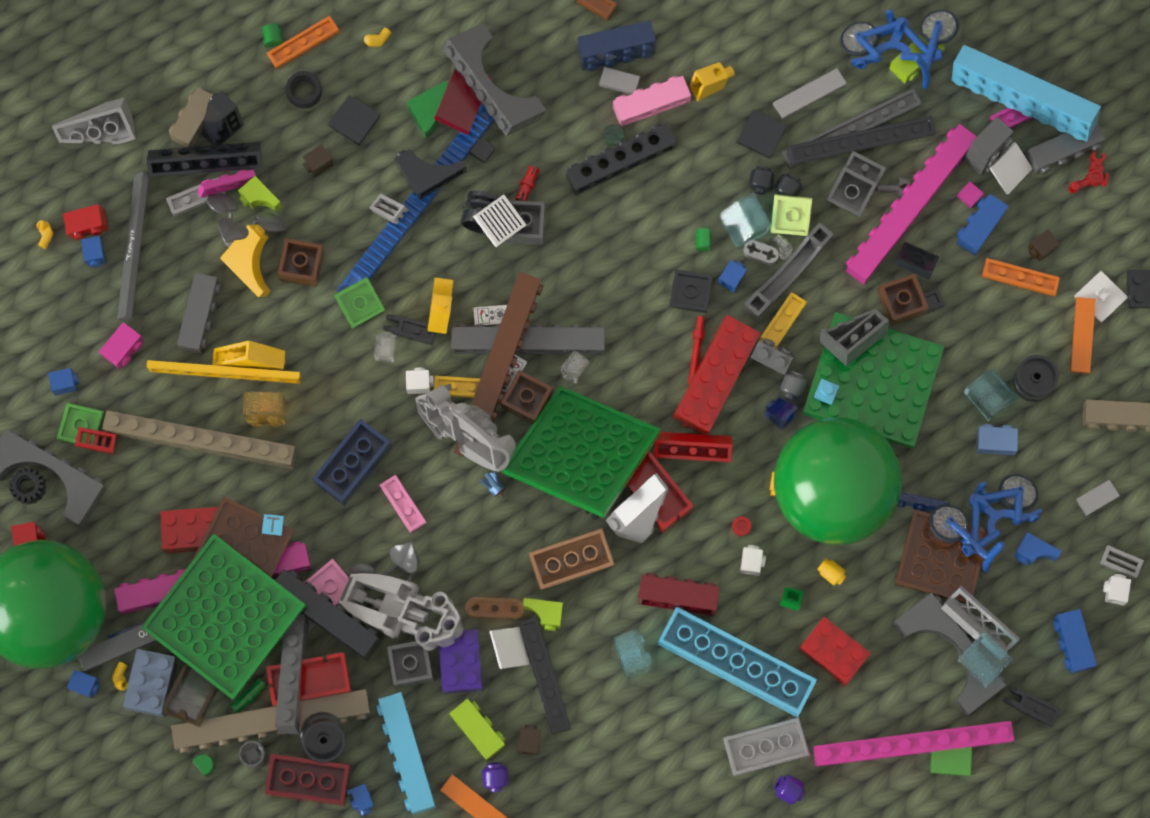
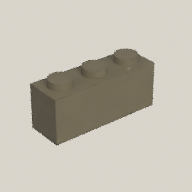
[169,87,213,147]

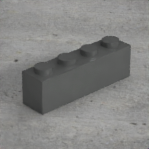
[1025,124,1105,175]
[177,273,221,354]

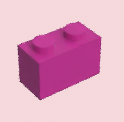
[99,323,144,370]

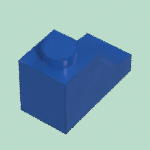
[1014,532,1062,565]

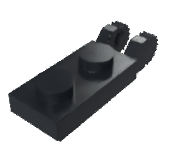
[382,314,437,346]
[1003,686,1061,727]

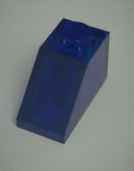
[765,397,797,430]

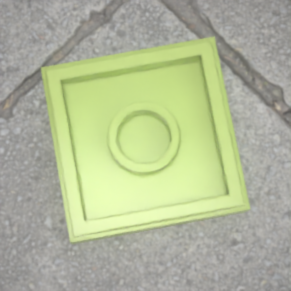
[771,194,812,236]

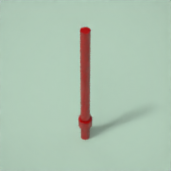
[682,316,705,428]

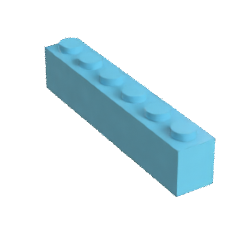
[376,692,436,815]

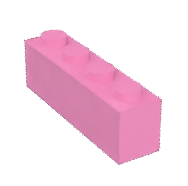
[613,76,691,127]

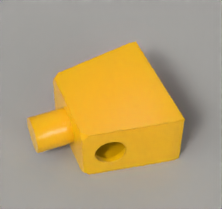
[689,62,735,101]

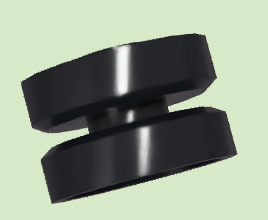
[1013,355,1059,402]
[300,712,346,762]

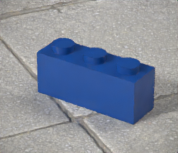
[956,194,1008,256]
[1053,609,1097,674]

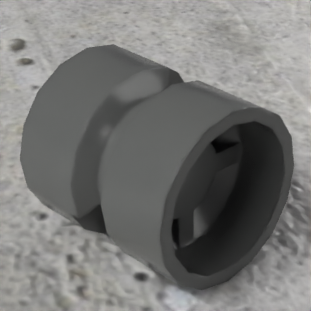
[239,741,268,769]

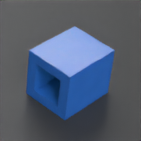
[81,236,106,267]
[718,260,747,293]
[48,368,79,396]
[67,670,100,698]

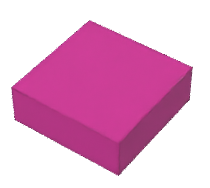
[957,182,984,208]

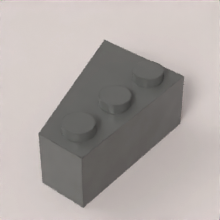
[820,309,889,366]

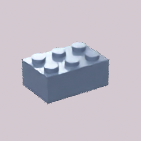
[123,649,178,717]

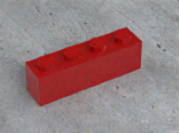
[654,432,733,463]

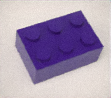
[439,629,483,694]

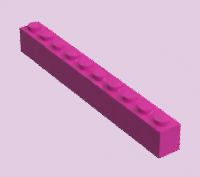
[846,124,977,285]
[114,542,312,614]
[813,721,1014,767]

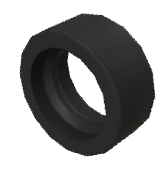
[286,71,322,109]

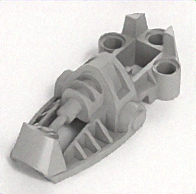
[415,384,516,472]
[339,573,463,651]

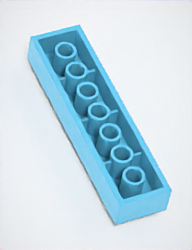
[951,45,1101,142]
[658,607,817,717]

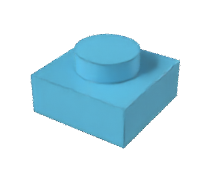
[814,379,839,405]

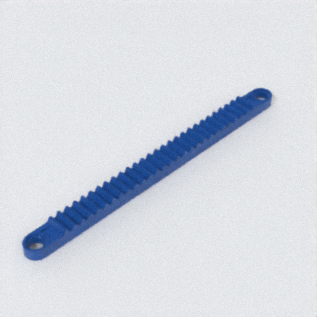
[337,104,495,293]

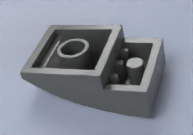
[827,151,886,217]

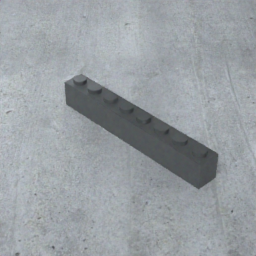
[451,324,604,355]

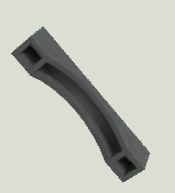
[743,222,834,322]
[275,614,309,734]

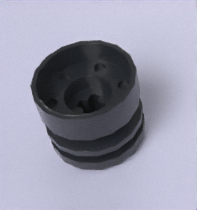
[460,190,500,235]

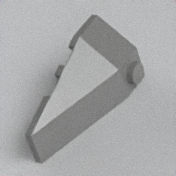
[52,97,136,144]
[605,473,668,544]

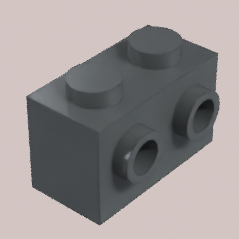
[750,338,796,375]

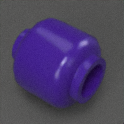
[482,762,509,792]
[774,774,805,804]

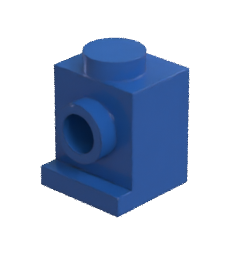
[347,784,375,816]

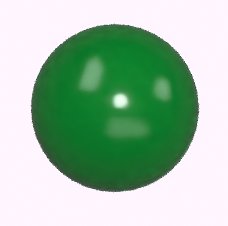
[774,417,902,545]
[0,540,106,669]

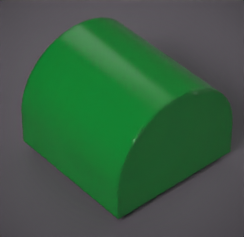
[262,23,283,48]
[696,228,712,252]
[780,586,804,611]
[193,755,215,777]

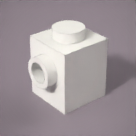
[406,367,434,394]
[740,545,766,576]
[1103,574,1131,606]

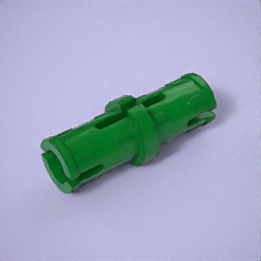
[230,678,267,713]

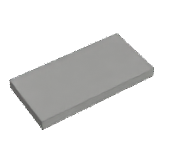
[723,717,810,777]

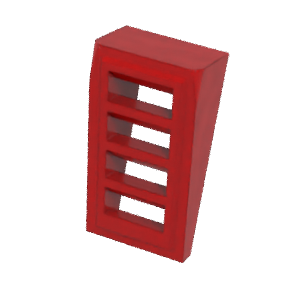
[75,427,117,455]

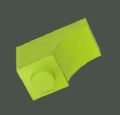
[238,176,282,212]
[523,598,563,631]

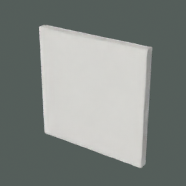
[990,142,1033,195]
[1074,271,1128,323]
[489,627,530,669]

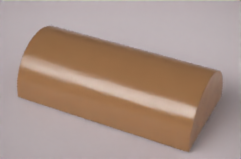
[528,528,615,590]

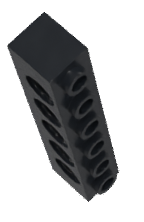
[566,123,677,195]
[147,142,263,177]

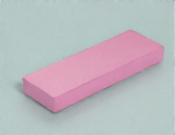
[380,475,427,534]

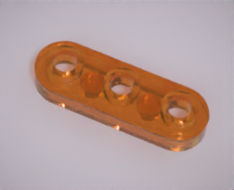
[465,597,524,619]

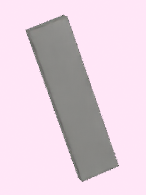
[773,68,847,120]

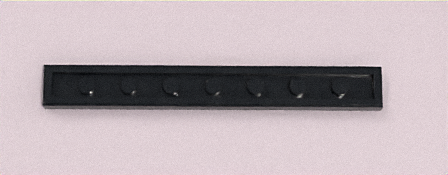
[787,116,936,165]

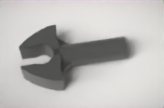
[876,177,912,199]

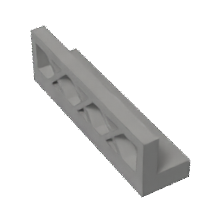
[941,586,1020,661]

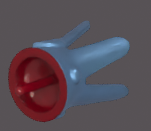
[478,471,506,497]

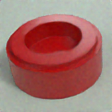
[732,516,752,537]

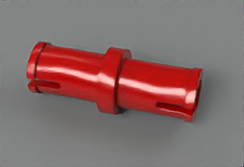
[515,166,540,201]

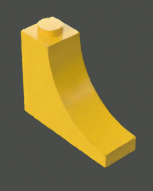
[220,225,271,297]
[427,277,453,334]
[212,341,285,370]

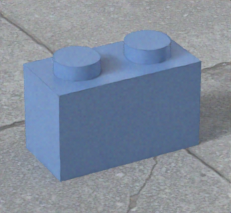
[976,424,1018,455]

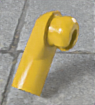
[364,28,392,47]
[37,220,54,249]
[112,661,128,691]

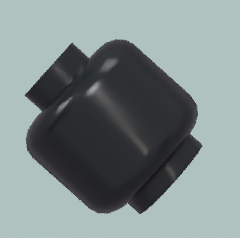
[749,166,775,195]
[774,172,802,196]

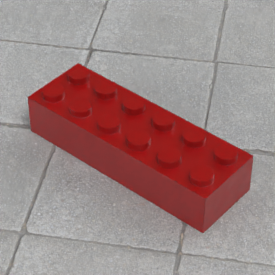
[671,315,761,434]

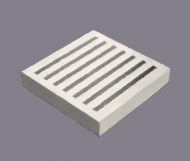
[473,195,526,247]

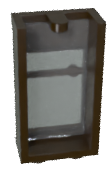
[164,663,219,727]

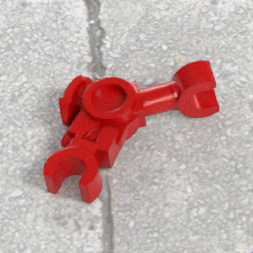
[1068,151,1109,194]

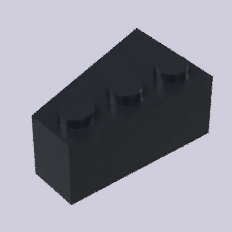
[202,91,244,145]

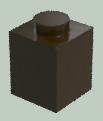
[303,144,333,177]
[1028,229,1060,262]
[518,725,540,755]

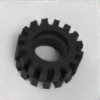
[9,468,46,505]

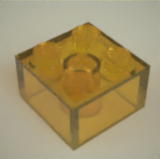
[243,392,287,427]

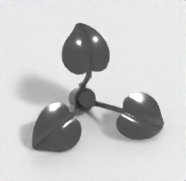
[207,193,288,247]
[350,541,430,617]

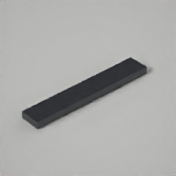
[518,617,571,735]

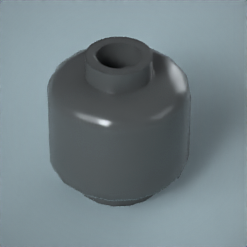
[780,371,808,400]

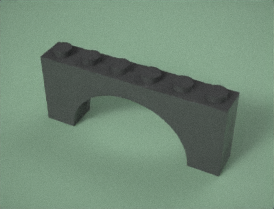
[443,24,546,136]
[0,429,107,528]
[893,592,1006,717]

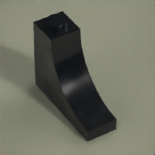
[394,149,467,200]

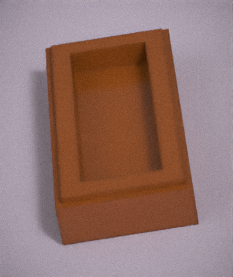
[576,0,617,21]

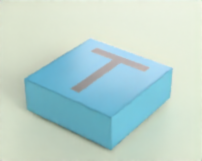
[262,514,284,536]

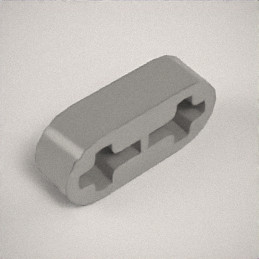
[743,240,779,266]

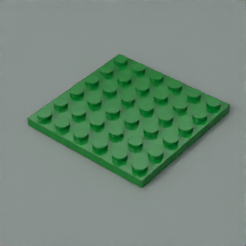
[803,312,944,449]
[502,386,661,518]
[141,534,307,700]

